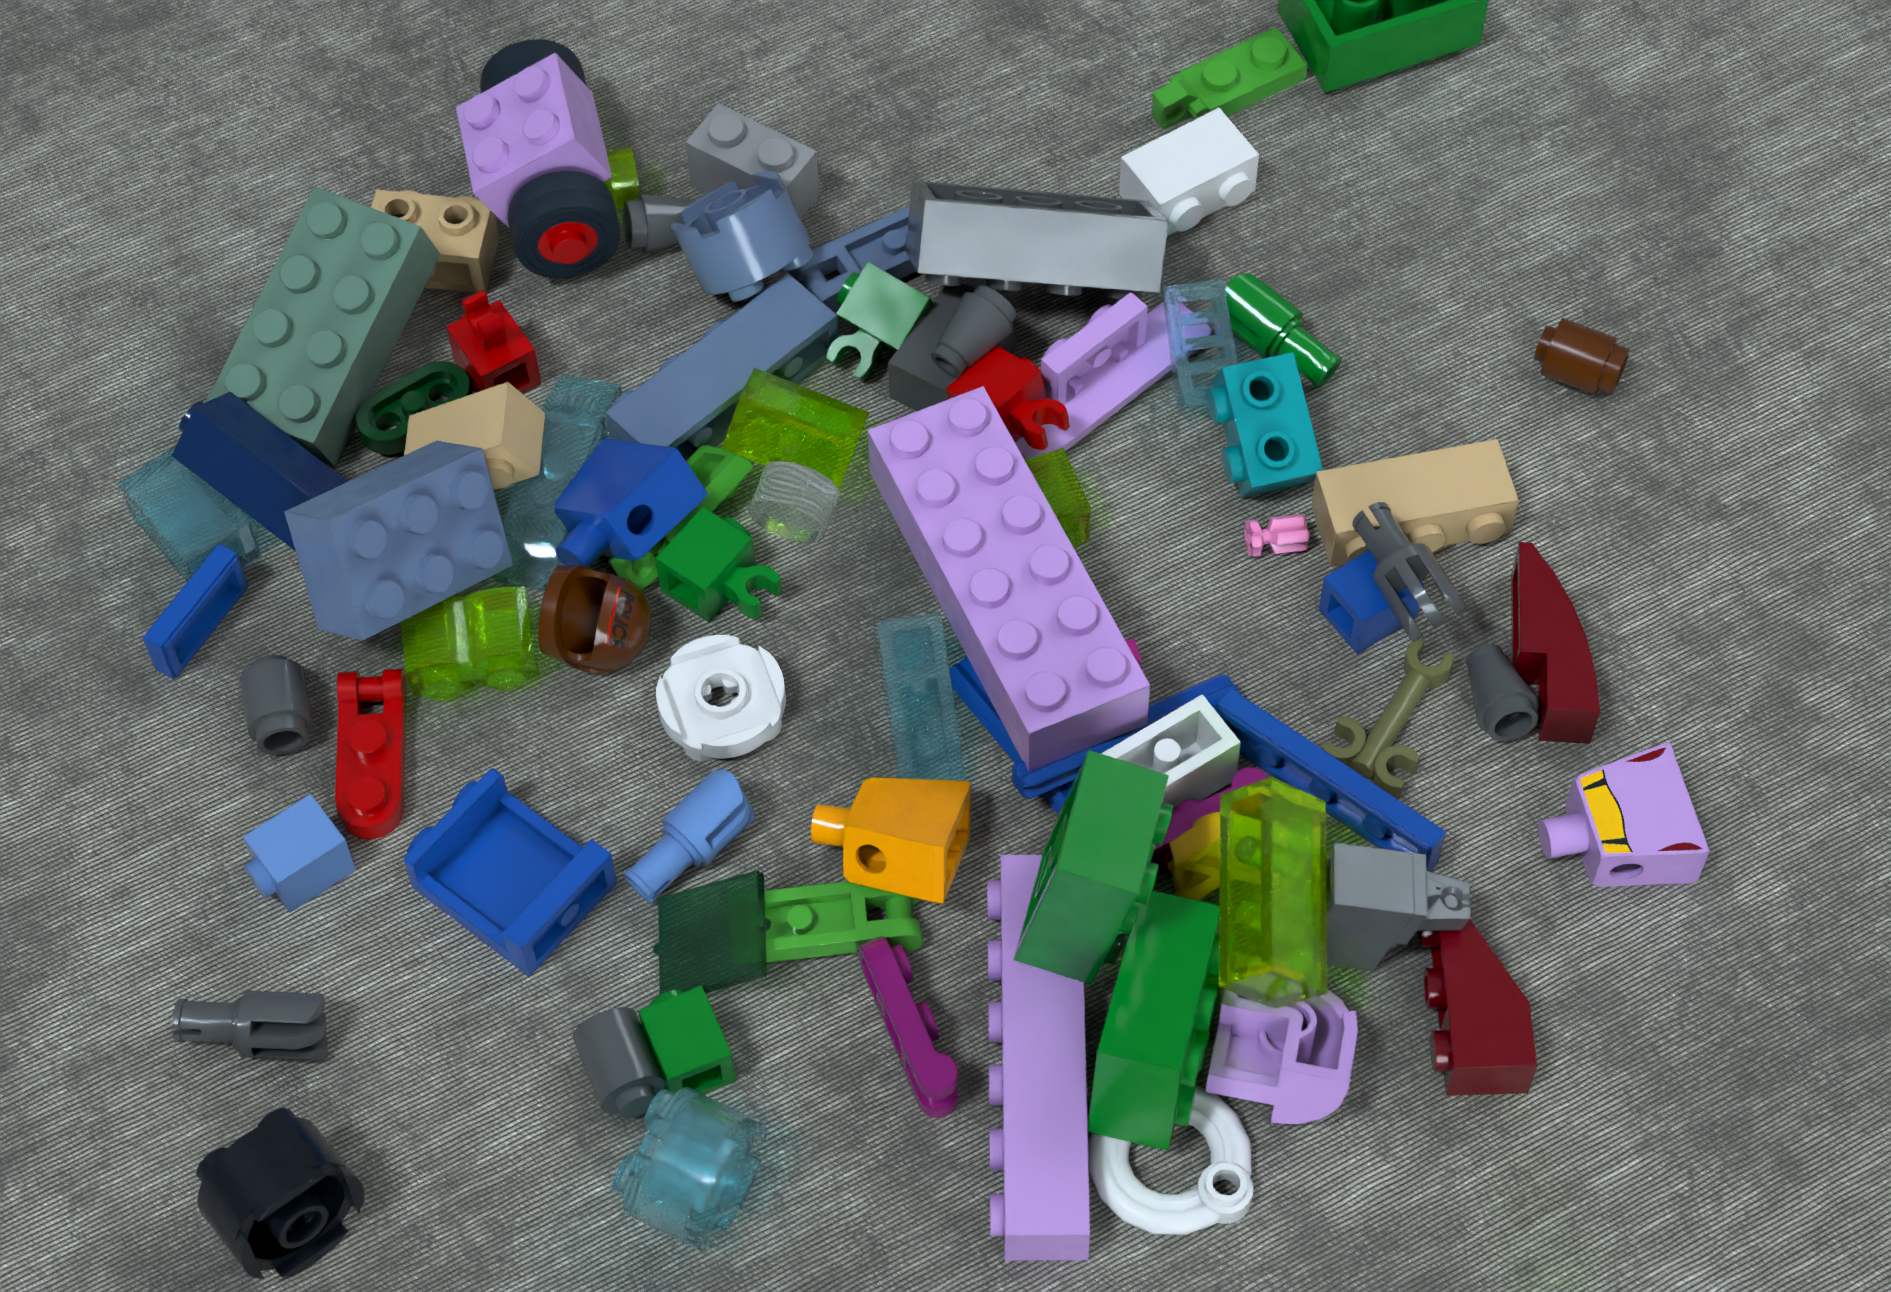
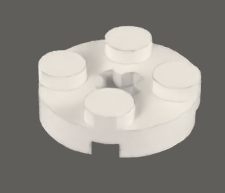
[656,635,786,761]

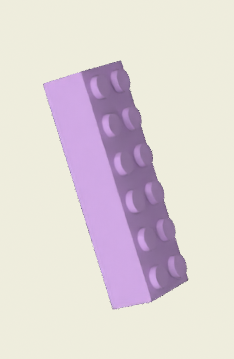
[867,386,1150,772]

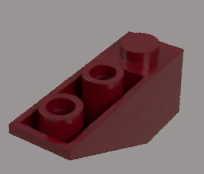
[1417,919,1537,1096]

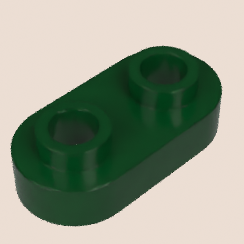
[356,361,472,455]

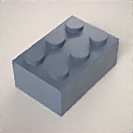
[284,441,513,640]

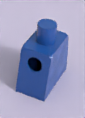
[554,438,708,567]

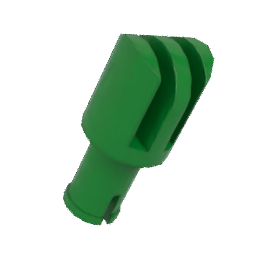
[1220,274,1342,389]

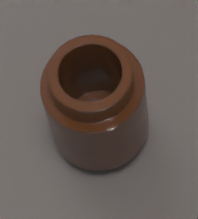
[1534,318,1630,395]

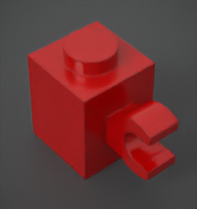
[446,290,542,394]
[946,345,1070,450]

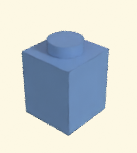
[243,794,356,913]

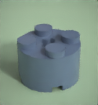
[671,171,814,302]

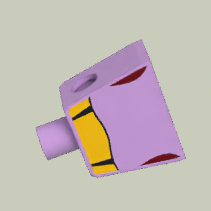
[1538,743,1710,887]

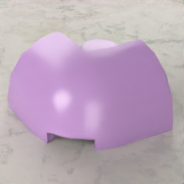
[1206,955,1358,1124]

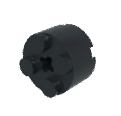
[196,1108,365,1279]

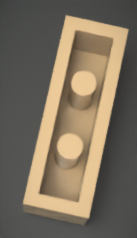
[1311,439,1519,567]

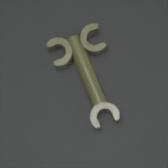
[1320,638,1454,800]

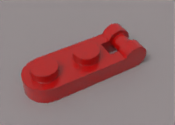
[335,668,407,840]

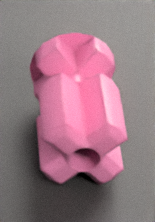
[1244,514,1310,557]

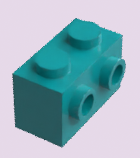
[1207,352,1323,498]

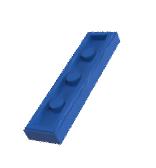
[1216,688,1446,872]

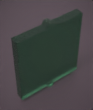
[653,870,771,995]

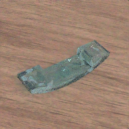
[494,374,622,591]

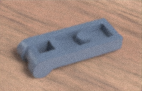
[787,206,916,314]

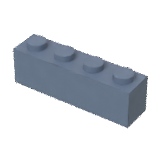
[606,273,839,461]

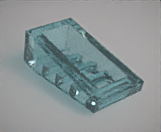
[1161,279,1238,408]

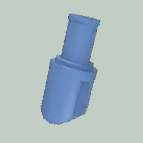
[622,769,755,904]

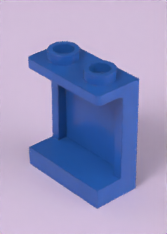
[404,768,617,977]

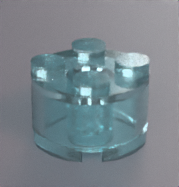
[612,1087,767,1252]

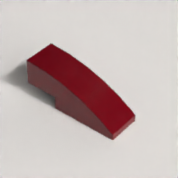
[1511,542,1600,744]

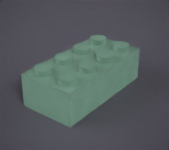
[206,186,441,467]

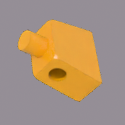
[811,777,972,904]

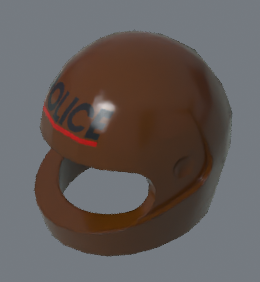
[538,565,652,674]

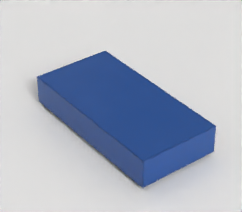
[142,543,248,679]

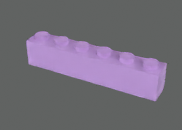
[987,855,1090,1261]

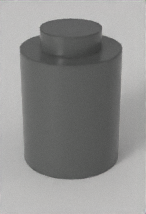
[573,1007,666,1118]

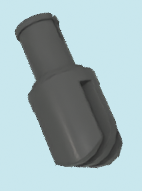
[1352,502,1467,642]
[172,990,328,1061]

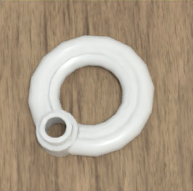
[1088,1085,1253,1235]

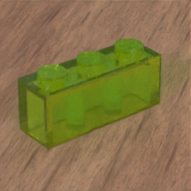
[1219,777,1327,1008]

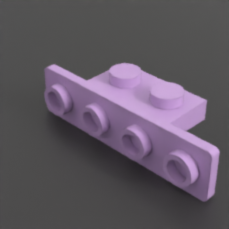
[1015,292,1212,471]

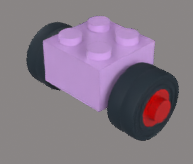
[456,39,621,279]

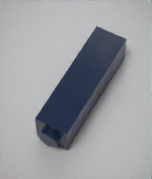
[172,392,348,551]

